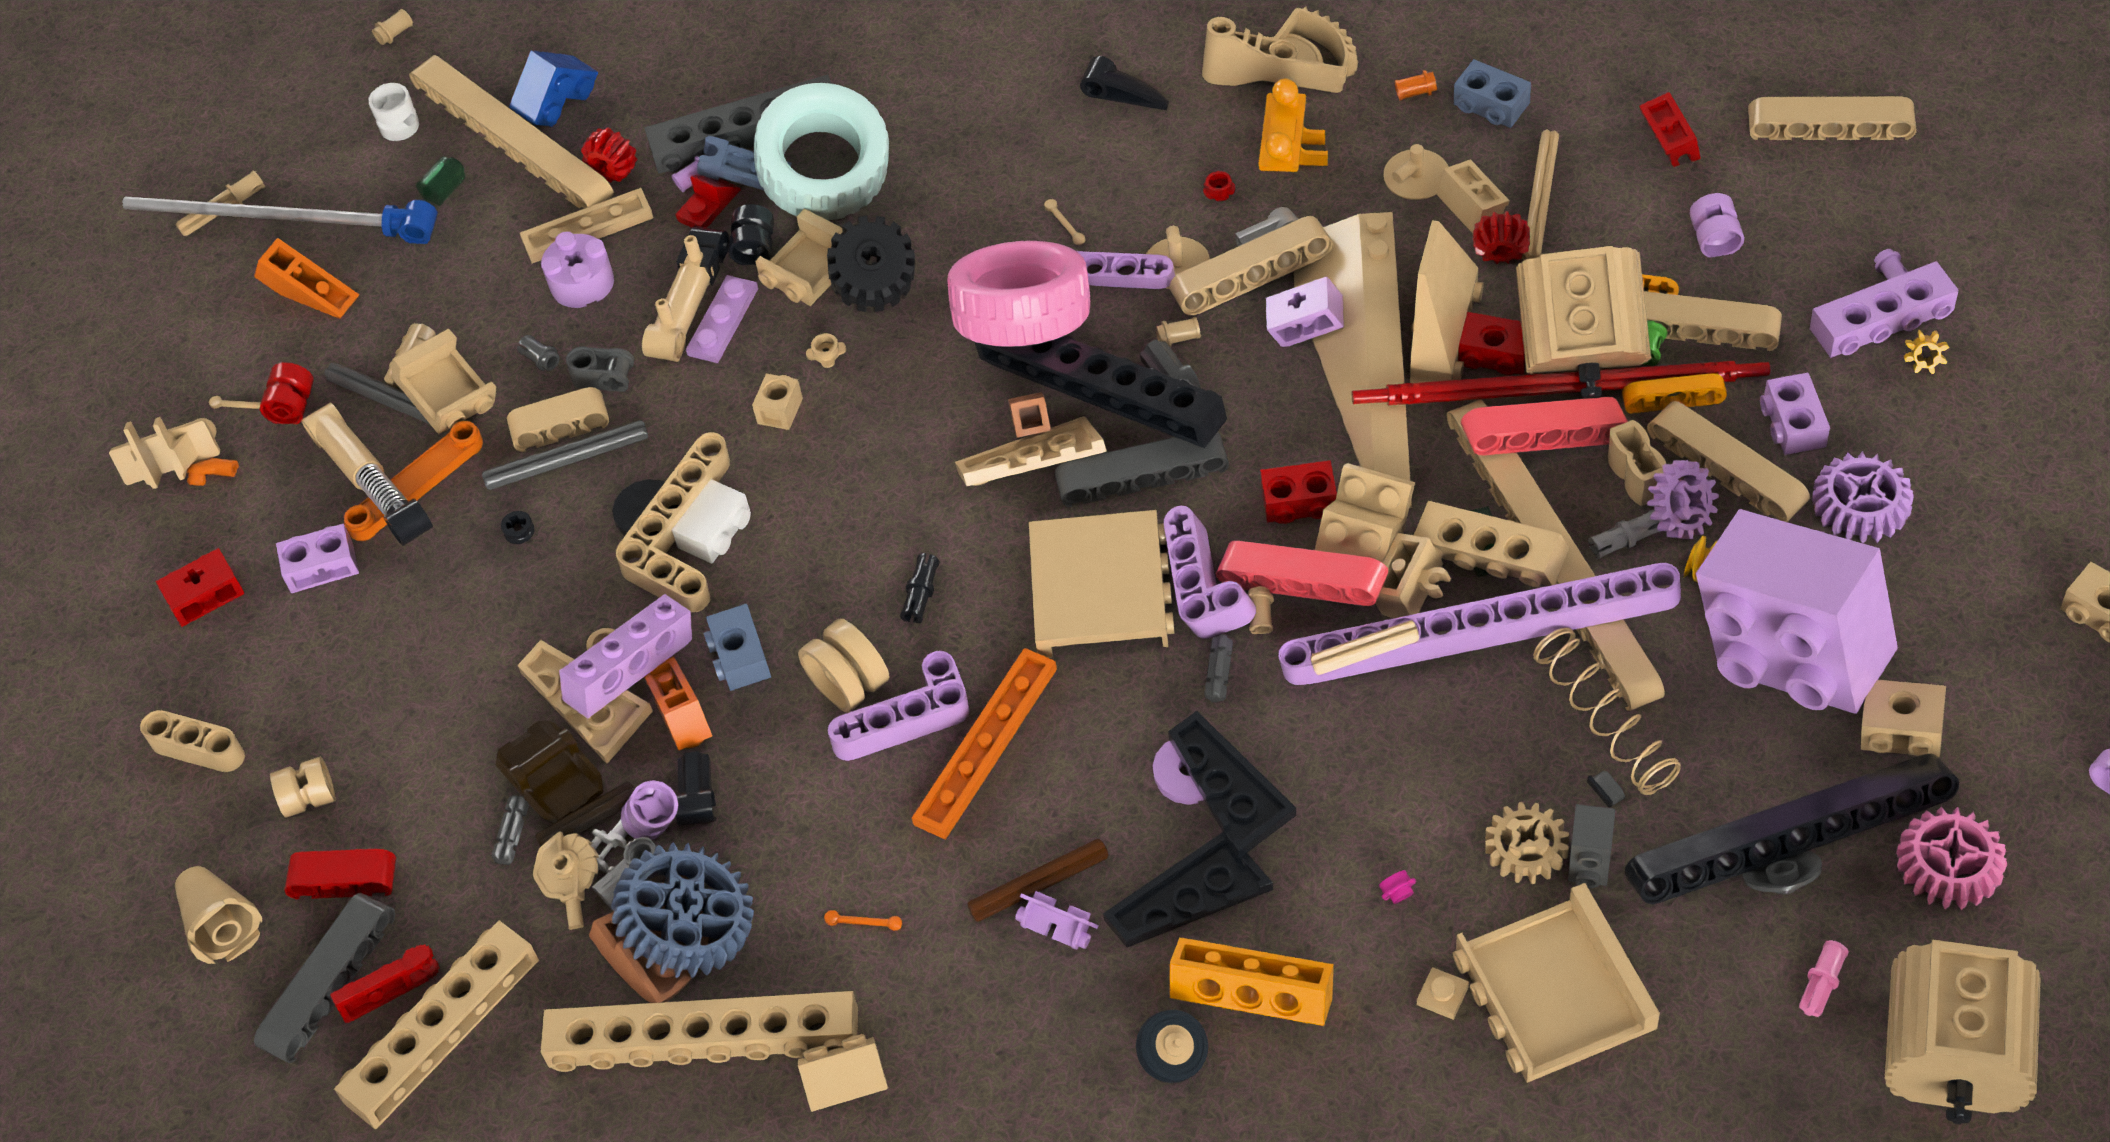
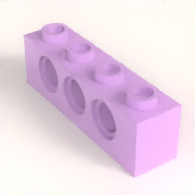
[1809,261,1959,358]
[559,594,692,719]

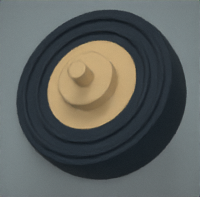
[1136,1010,1208,1083]

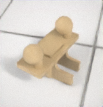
[109,417,220,489]

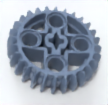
[611,842,754,978]

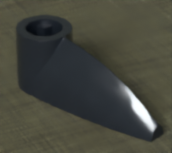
[1080,56,1169,110]

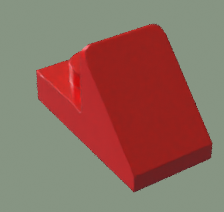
[675,175,741,228]

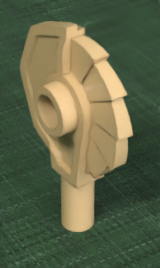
[533,831,599,930]

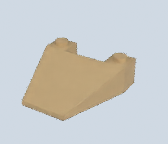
[1410,220,1484,383]

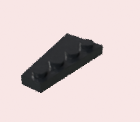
[1168,711,1296,859]
[1103,832,1273,948]

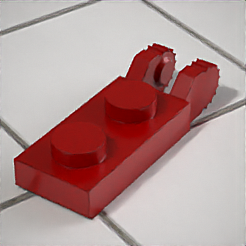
[330,944,440,1023]

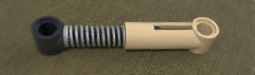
[301,402,433,546]

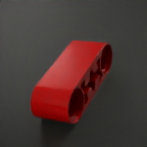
[284,849,396,899]

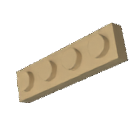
[520,188,654,264]

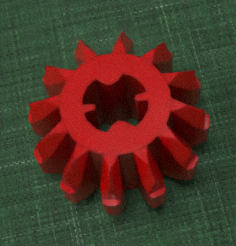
[581,127,638,183]
[1473,211,1530,264]

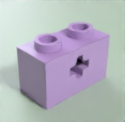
[1266,276,1344,347]

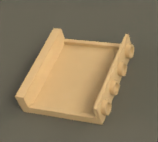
[1029,510,1175,658]
[1453,883,1660,1083]

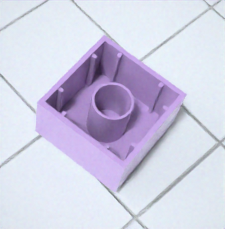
[1696,509,1898,714]

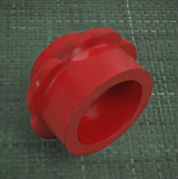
[1203,171,1236,201]

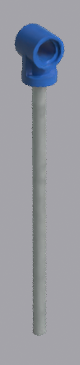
[123,197,438,244]

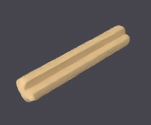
[1310,621,1419,675]

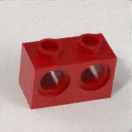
[1260,460,1337,524]

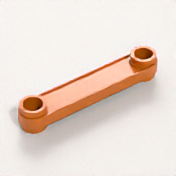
[344,421,483,541]

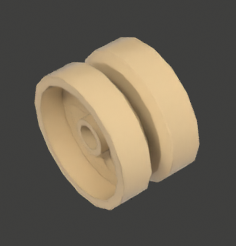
[798,619,890,713]

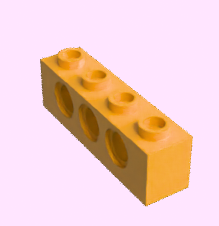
[1170,937,1334,1026]

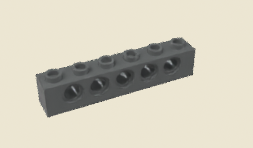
[644,75,831,174]

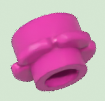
[1379,870,1416,904]

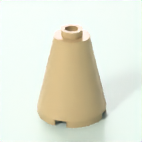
[175,866,262,964]

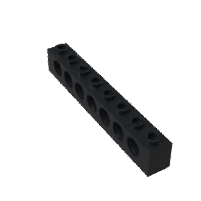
[975,336,1227,449]

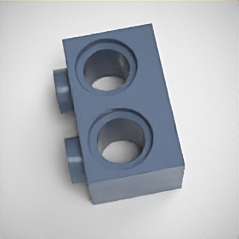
[1454,59,1531,128]

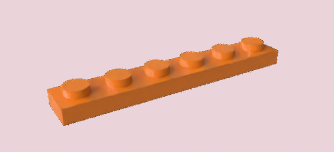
[912,648,1057,840]

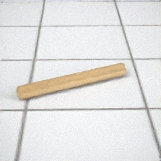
[1522,129,1559,260]

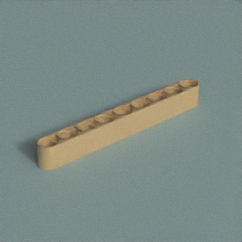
[409,55,614,209]

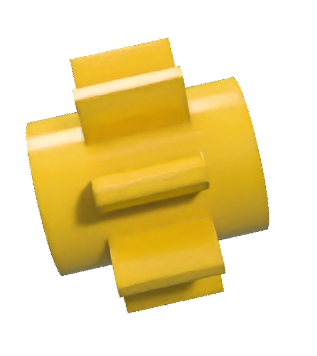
[1904,330,1949,374]

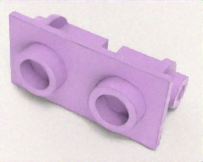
[1015,891,1099,950]

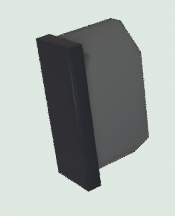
[1587,771,1625,808]

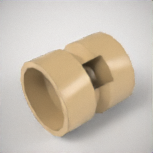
[270,756,336,818]

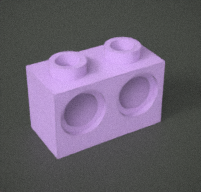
[1760,372,1830,455]
[276,523,359,593]

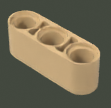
[507,387,609,452]
[140,710,245,772]

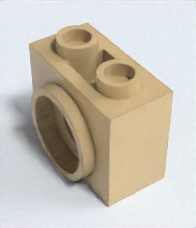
[1861,680,1946,757]

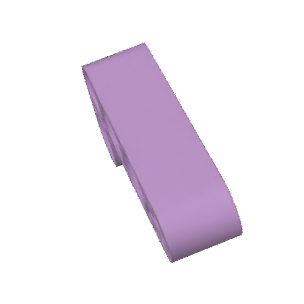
[1164,505,1256,639]
[828,651,969,761]

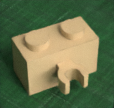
[1375,533,1451,618]

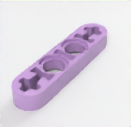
[1077,251,1175,289]

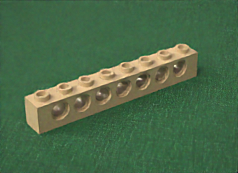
[541,991,858,1072]

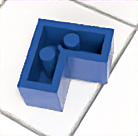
[509,50,598,126]

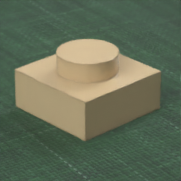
[1417,967,1469,1020]

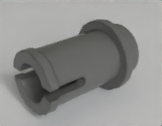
[517,335,560,371]

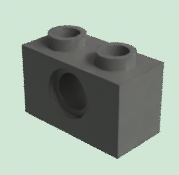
[1568,804,1615,888]

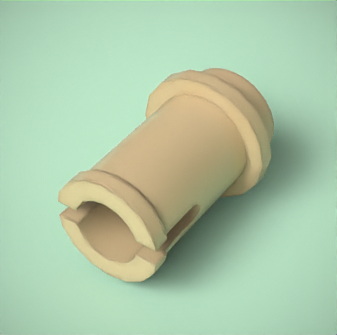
[372,9,413,45]
[1156,317,1201,347]
[1248,586,1274,634]

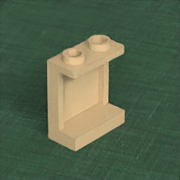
[755,208,843,306]
[391,329,496,434]

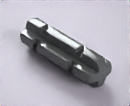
[1204,634,1233,703]
[491,795,529,865]

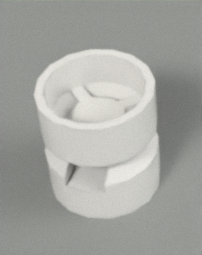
[369,83,419,141]

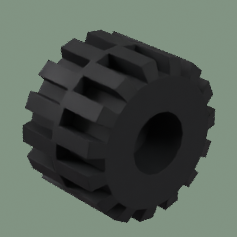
[827,215,915,312]

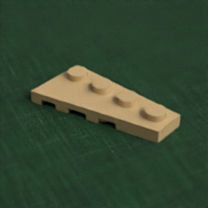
[955,416,1107,486]
[518,640,653,764]

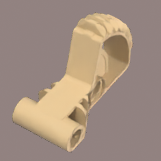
[1202,6,1358,93]

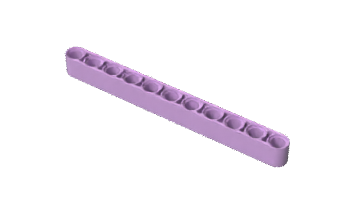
[1278,563,1681,685]

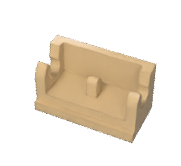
[1437,159,1510,233]

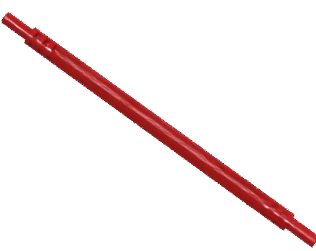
[1351,361,1771,406]

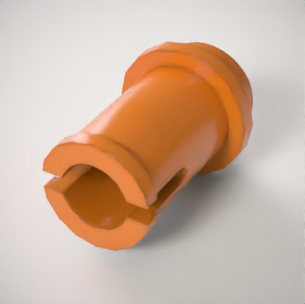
[1394,70,1437,101]

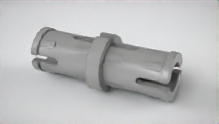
[1588,510,1661,559]

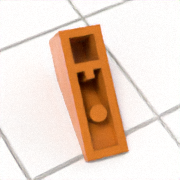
[254,238,359,319]
[644,657,712,751]

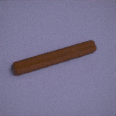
[967,839,1109,922]

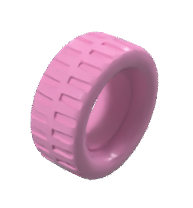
[947,241,1090,347]

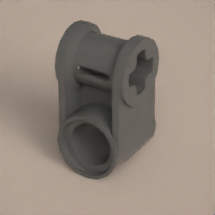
[566,346,635,392]

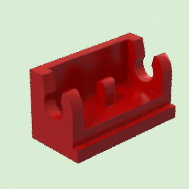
[1639,92,1701,167]

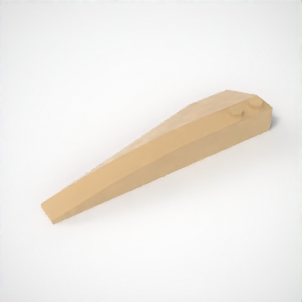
[1294,212,1412,508]

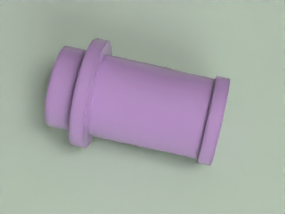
[671,156,699,192]
[1874,249,1908,280]

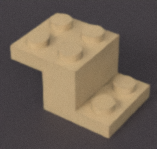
[1315,463,1415,563]

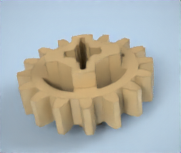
[1485,802,1569,884]

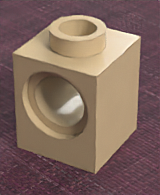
[752,373,803,430]

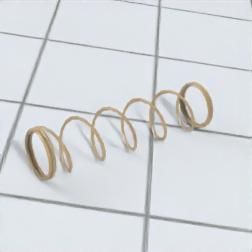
[1533,628,1681,795]

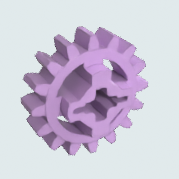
[1647,460,1719,539]

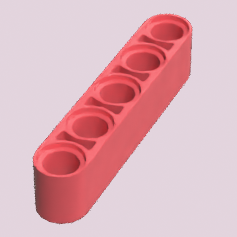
[1461,397,1628,455]
[1216,541,1388,606]

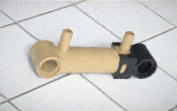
[642,226,729,362]

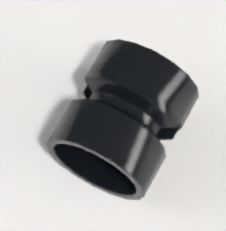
[729,204,774,265]

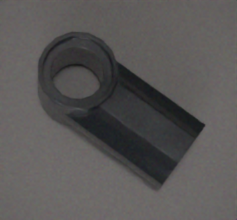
[675,751,716,826]

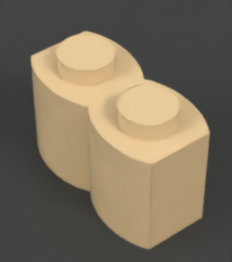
[1608,420,1666,506]

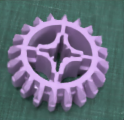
[1812,451,1914,543]

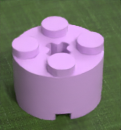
[541,232,614,308]

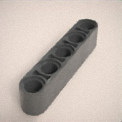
[1054,432,1229,507]
[254,893,395,1063]

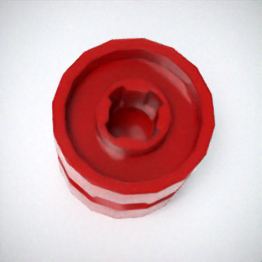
[259,363,314,424]

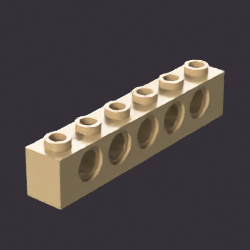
[334,920,539,1130]

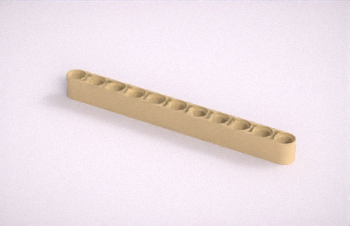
[1447,399,1665,711]

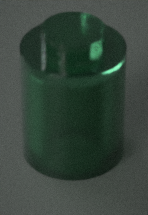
[416,156,465,206]

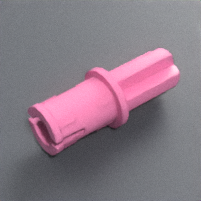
[1799,940,1849,1017]

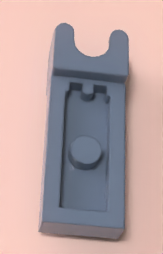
[697,136,792,190]

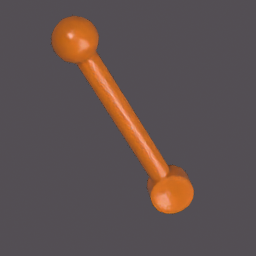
[824,910,902,931]

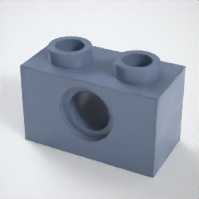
[704,604,771,691]

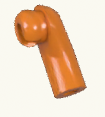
[187,458,239,486]

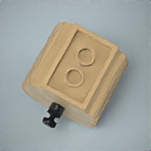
[1516,246,1651,399]
[1885,940,2040,1125]

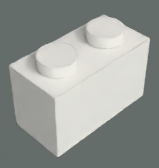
[672,479,751,564]

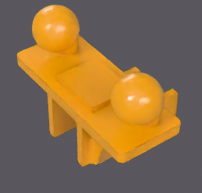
[1259,78,1328,172]

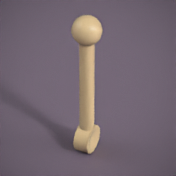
[1044,199,1085,246]
[209,396,261,409]

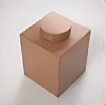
[1008,392,1051,438]

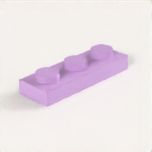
[686,275,758,363]

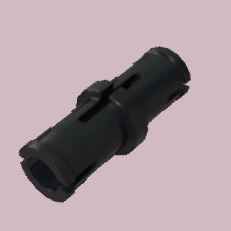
[900,553,940,623]

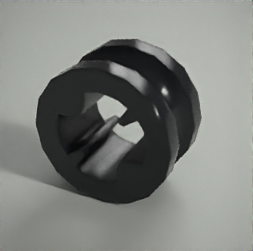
[501,511,534,544]

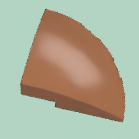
[589,875,709,1003]

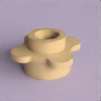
[806,333,846,368]

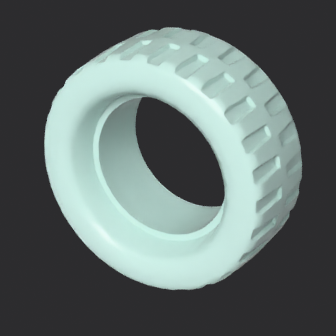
[754,83,889,221]

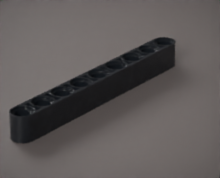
[1625,754,1960,904]

